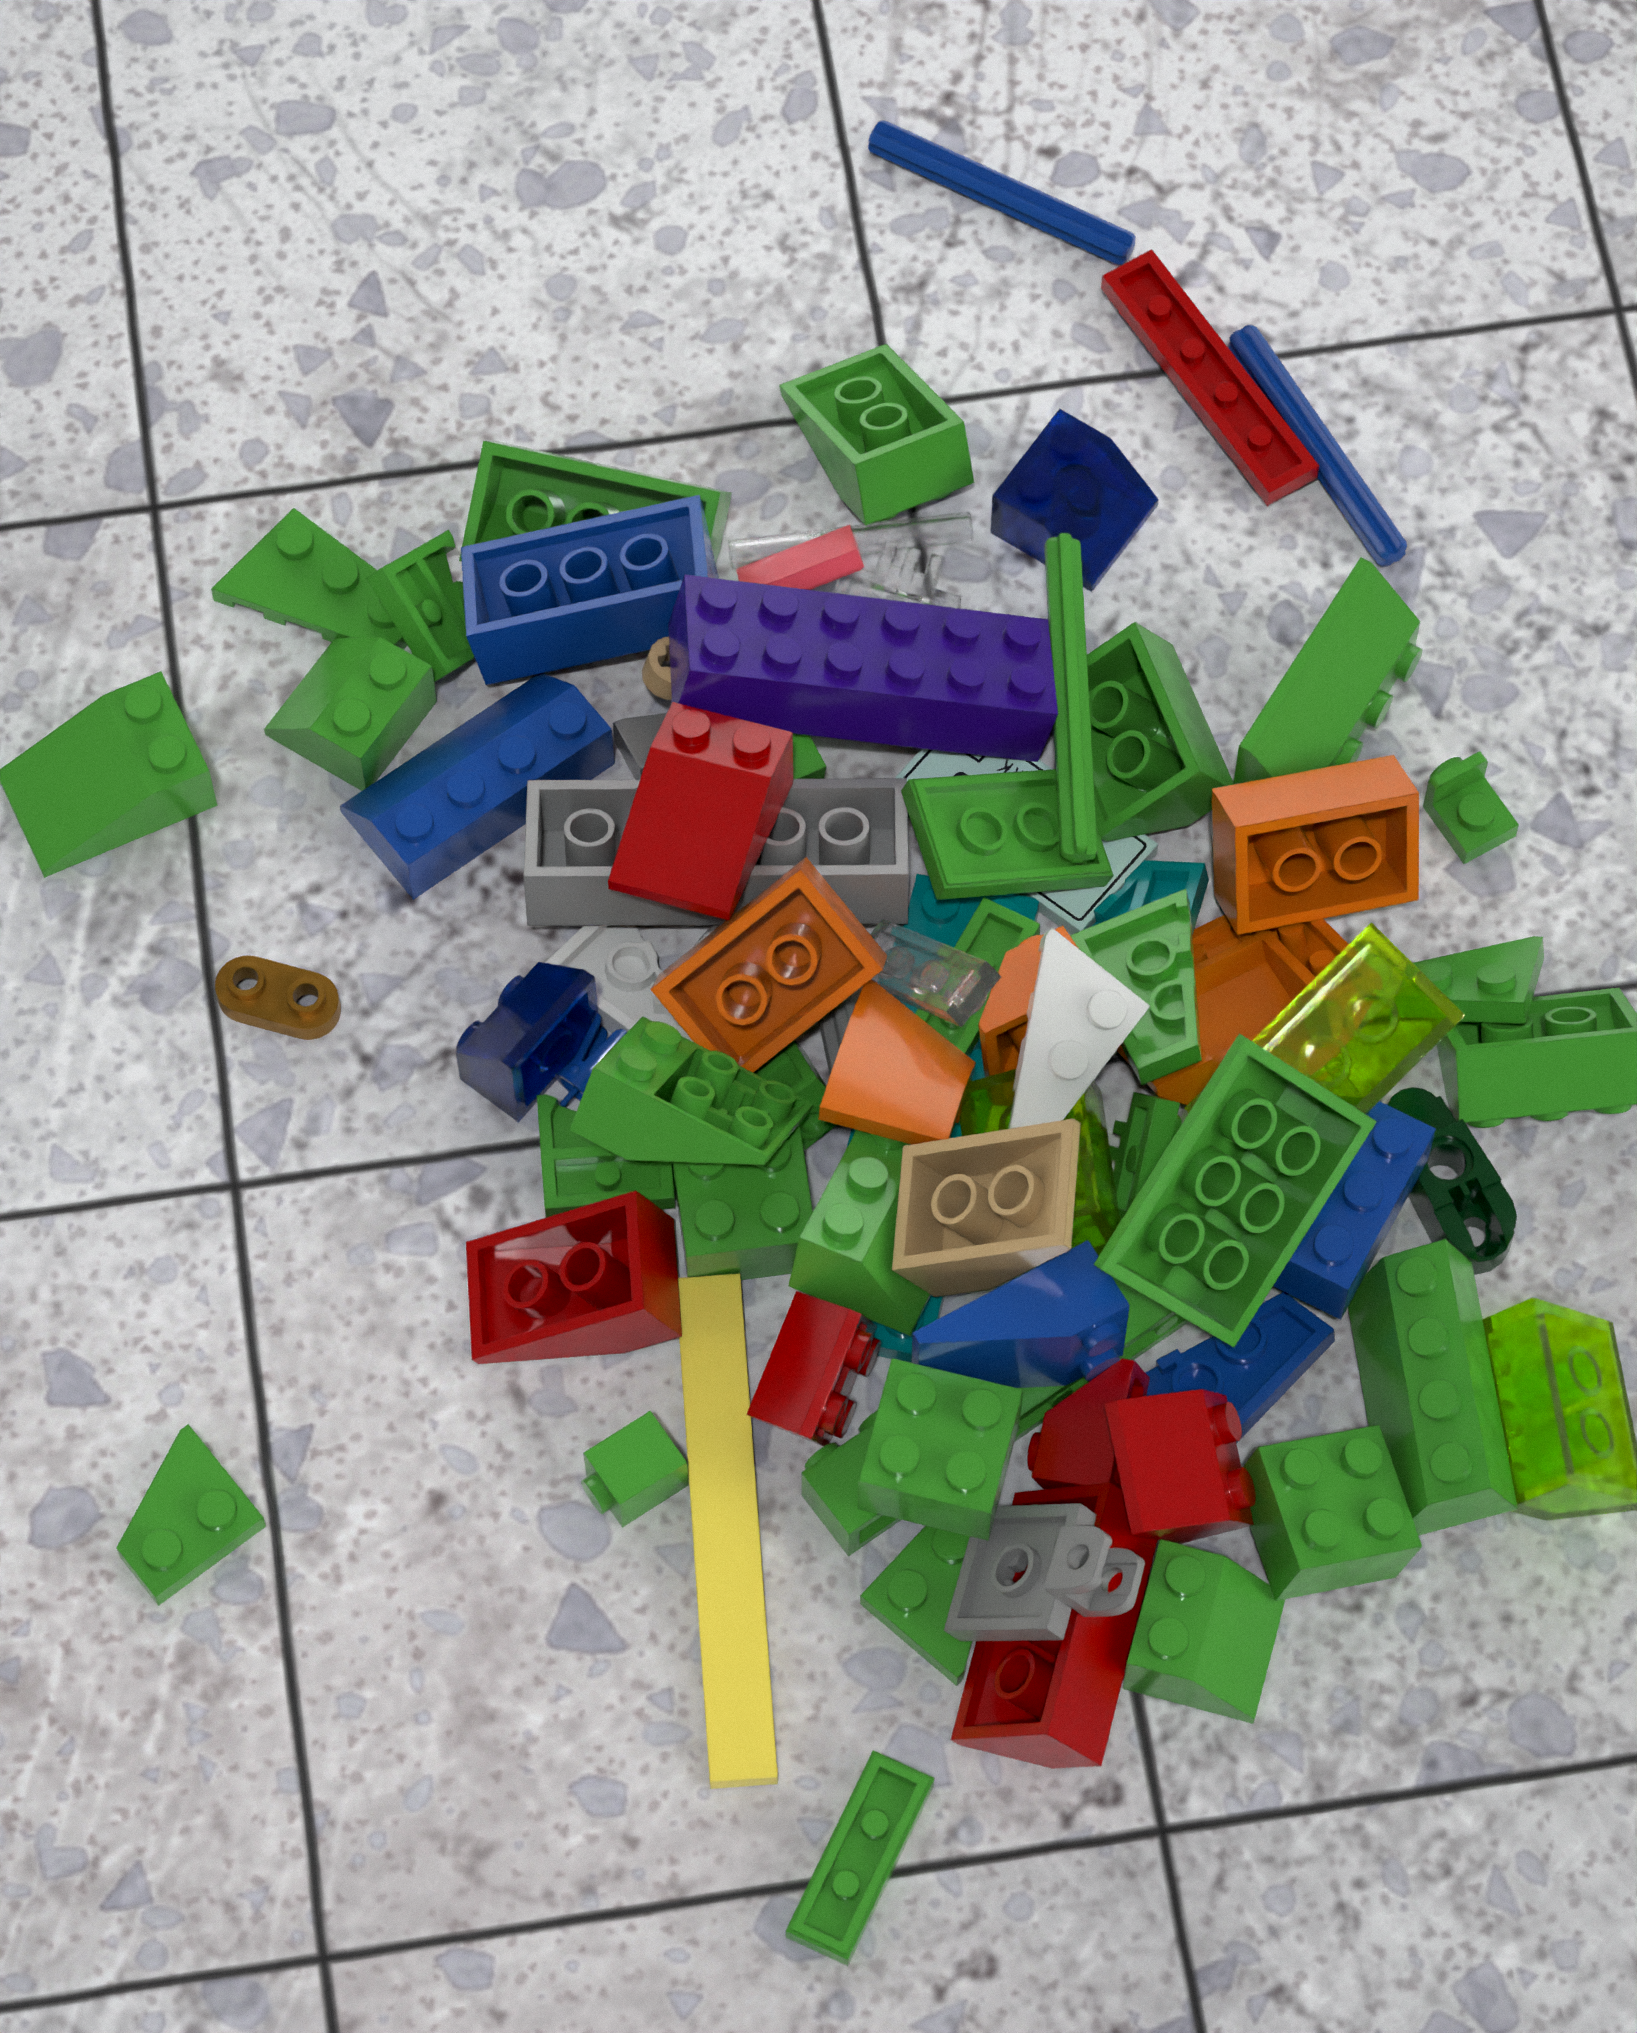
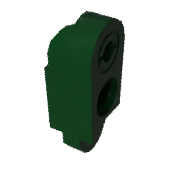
[1387,1087,1517,1275]

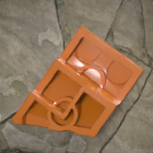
[818,980,976,1145]

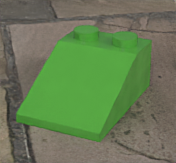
[779,343,974,525]
[0,671,218,878]

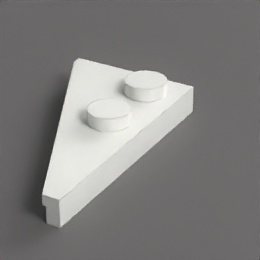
[540,925,693,1042]
[1008,928,1150,1129]

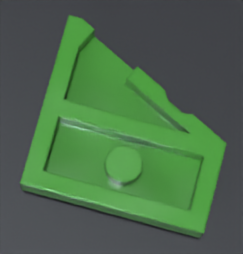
[366,530,475,682]
[1396,936,1544,1024]
[537,1094,675,1217]
[116,1424,266,1606]
[860,1526,973,1686]

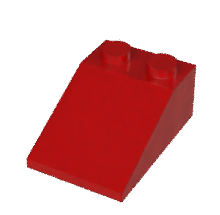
[608,702,793,921]
[466,1190,682,1364]

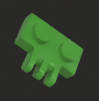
[1102,1092,1182,1223]

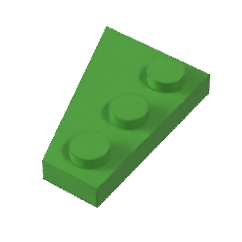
[211,508,408,650]
[1070,889,1202,1085]

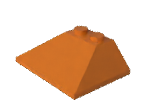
[1117,914,1383,1107]

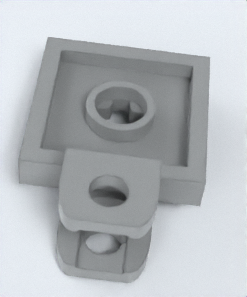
[944,1503,1145,1641]

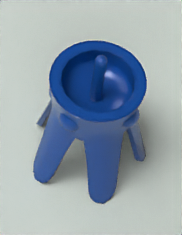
[555,1013,627,1107]

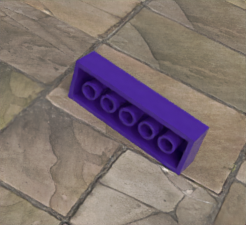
[668,575,1058,762]

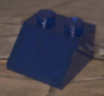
[990,409,1159,592]
[456,962,600,1123]

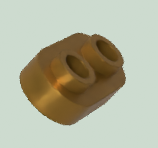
[215,955,341,1040]

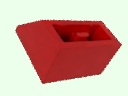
[747,1291,881,1447]

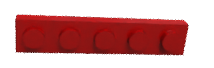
[1101,249,1319,506]

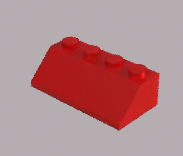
[951,1482,1157,1769]

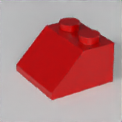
[1104,1389,1256,1544]

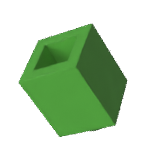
[581,1411,689,1528]

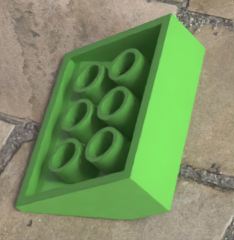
[1093,1034,1377,1347]

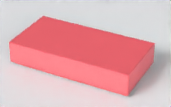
[736,524,864,590]

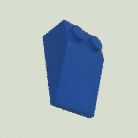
[911,1240,1130,1388]

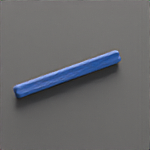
[868,120,1136,265]
[1228,324,1407,567]

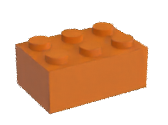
[1212,755,1419,935]
[650,857,887,1072]

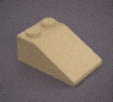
[892,1118,1081,1297]

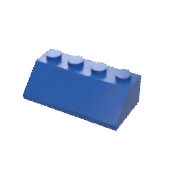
[461,495,719,685]
[340,673,615,900]

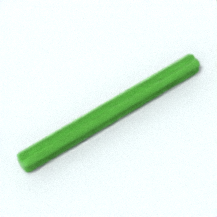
[1044,533,1098,864]

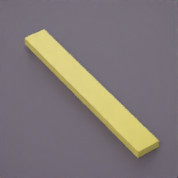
[678,1274,778,1789]

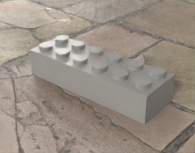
[523,778,909,926]

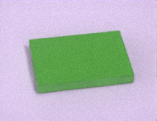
[901,769,1114,900]

